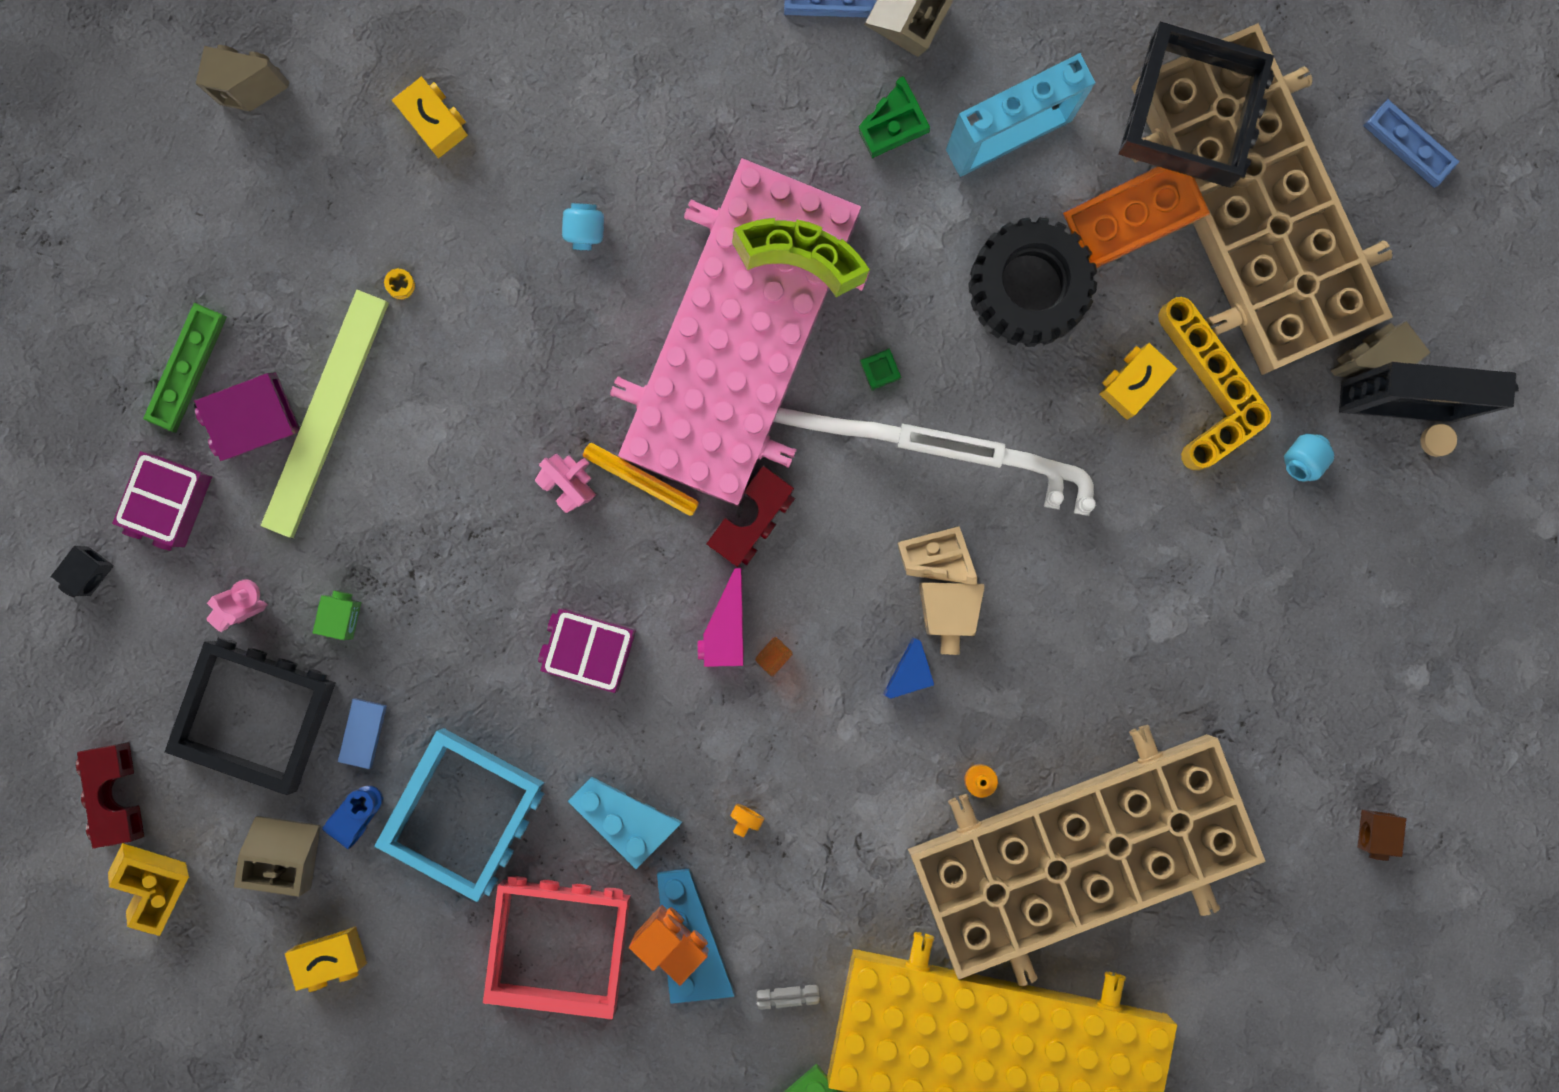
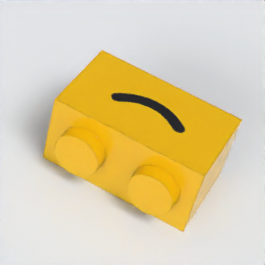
[392,76,468,159]
[1099,343,1178,420]
[284,927,367,992]

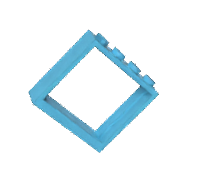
[946,53,1096,177]
[374,728,545,902]

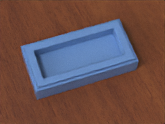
[338,698,387,769]

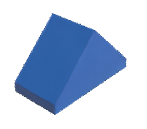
[883,637,934,699]

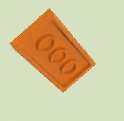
[1063,166,1210,268]

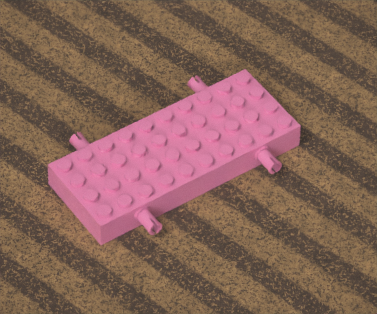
[610,158,869,507]

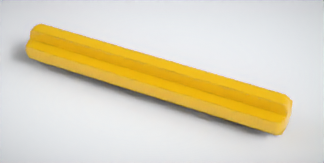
[583,443,699,516]

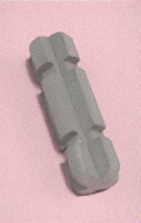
[756,985,820,1010]

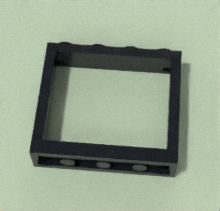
[1118,21,1274,188]
[1339,362,1519,423]
[165,637,336,795]

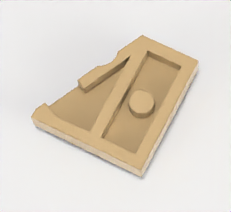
[898,526,977,585]

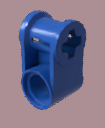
[322,785,383,849]

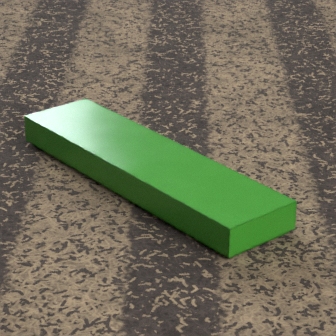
[143,303,227,433]

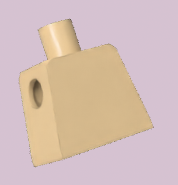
[919,583,984,655]

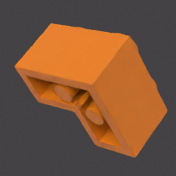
[629,905,709,986]

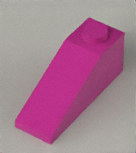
[698,568,744,667]

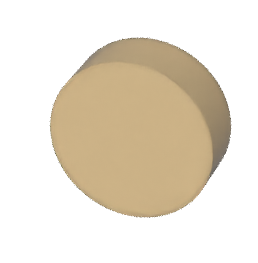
[1421,424,1457,457]

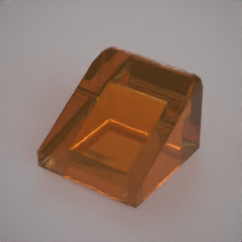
[755,637,793,676]

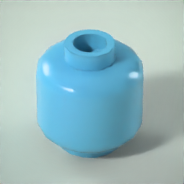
[562,203,604,250]
[1284,434,1334,482]

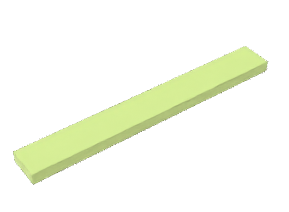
[261,290,389,538]

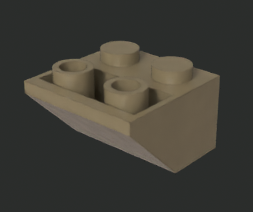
[864,0,953,57]
[196,45,289,112]
[1331,321,1431,378]
[234,816,321,897]

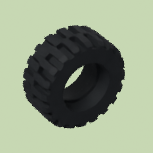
[968,217,1097,347]

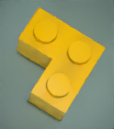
[108,843,189,936]

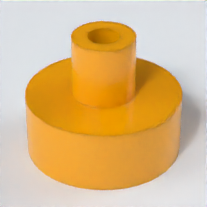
[964,764,998,798]
[730,804,765,837]

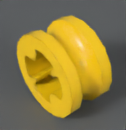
[384,268,415,300]

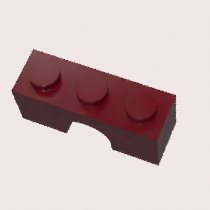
[706,466,796,567]
[76,742,145,849]

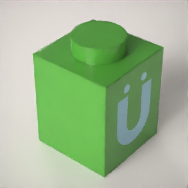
[312,590,362,640]

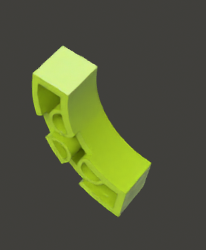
[732,218,870,297]

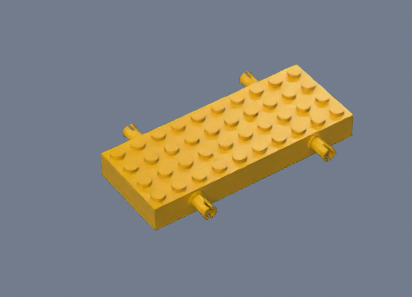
[827,932,1177,1092]

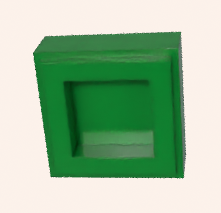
[860,348,902,391]

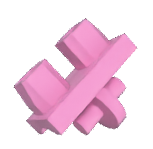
[535,454,596,513]
[207,579,268,632]

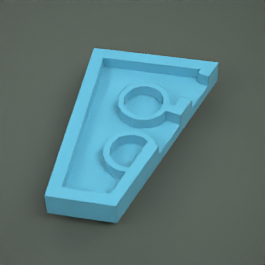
[568,777,682,869]

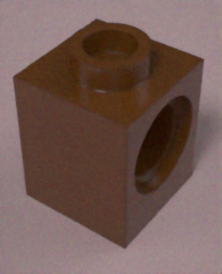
[1357,810,1407,861]

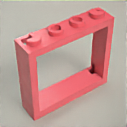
[483,876,631,1019]

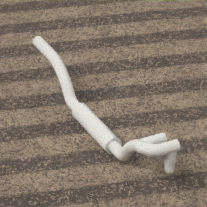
[774,407,1096,516]

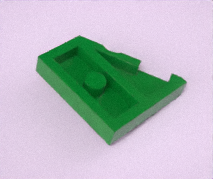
[859,76,930,158]

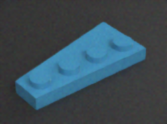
[657,869,735,1004]

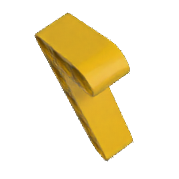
[1158,297,1271,470]

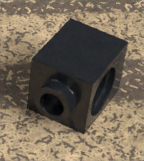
[50,546,114,597]

